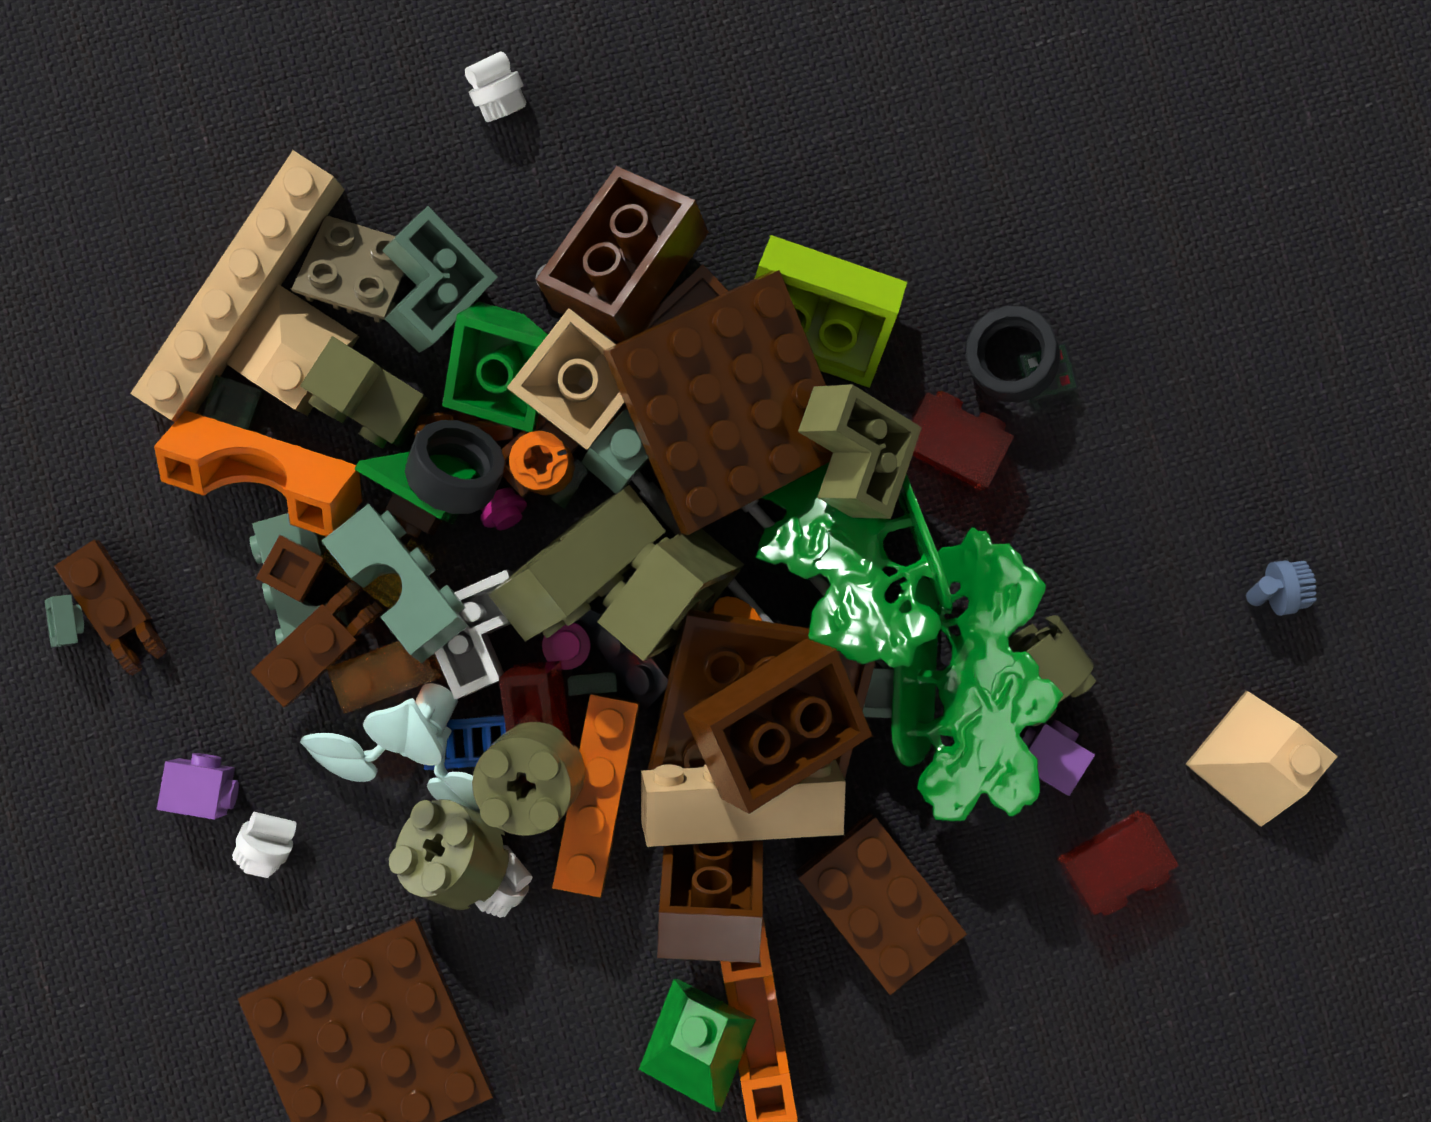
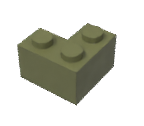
[300,336,430,449]
[798,384,922,519]

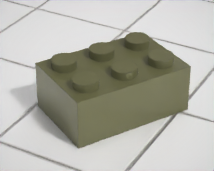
[488,485,666,641]
[597,528,745,661]

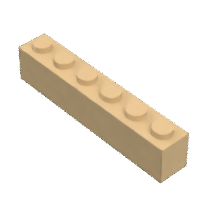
[130,150,345,422]

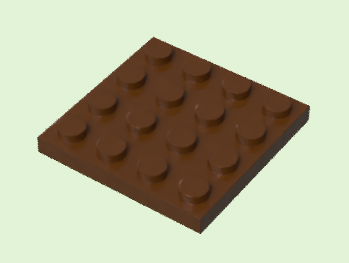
[603,270,833,535]
[648,610,876,779]
[238,917,495,1122]

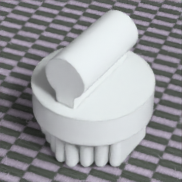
[465,51,526,122]
[232,812,296,878]
[475,845,533,918]

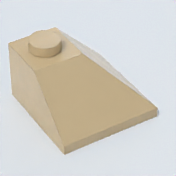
[226,284,359,416]
[507,308,625,450]
[1185,691,1338,827]

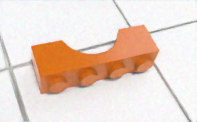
[154,410,362,537]
[552,692,640,898]
[720,917,798,1122]

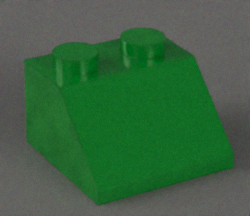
[442,301,548,432]

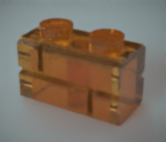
[327,641,443,714]

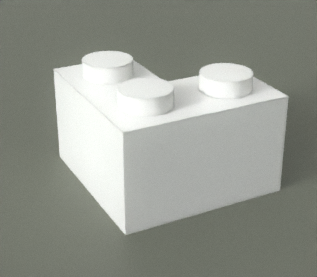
[435,570,513,700]

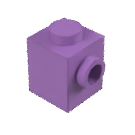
[1020,719,1095,796]
[157,753,239,820]

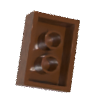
[536,166,709,342]
[683,638,872,814]
[796,812,967,995]
[657,840,763,963]

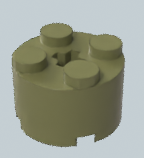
[1008,615,1096,726]
[472,722,585,836]
[389,800,509,910]

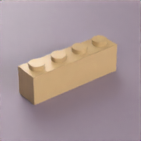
[641,760,846,847]

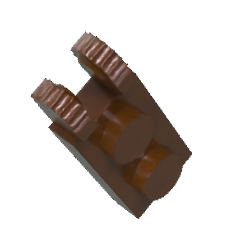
[54,539,167,676]
[250,580,383,707]

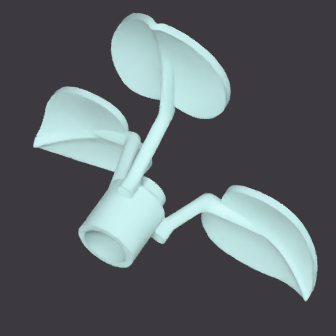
[300,683,480,813]

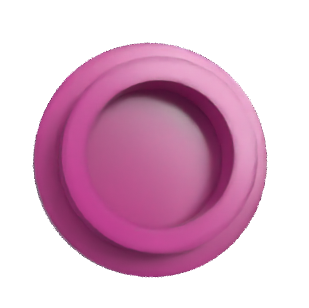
[480,487,527,530]
[542,623,591,670]

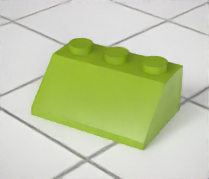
[754,235,907,388]

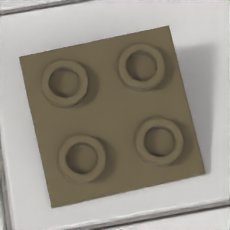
[292,215,404,323]

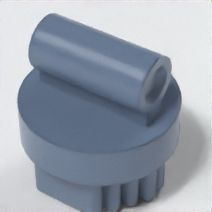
[1246,560,1317,616]

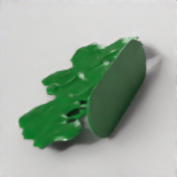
[756,462,953,668]
[891,528,1064,821]

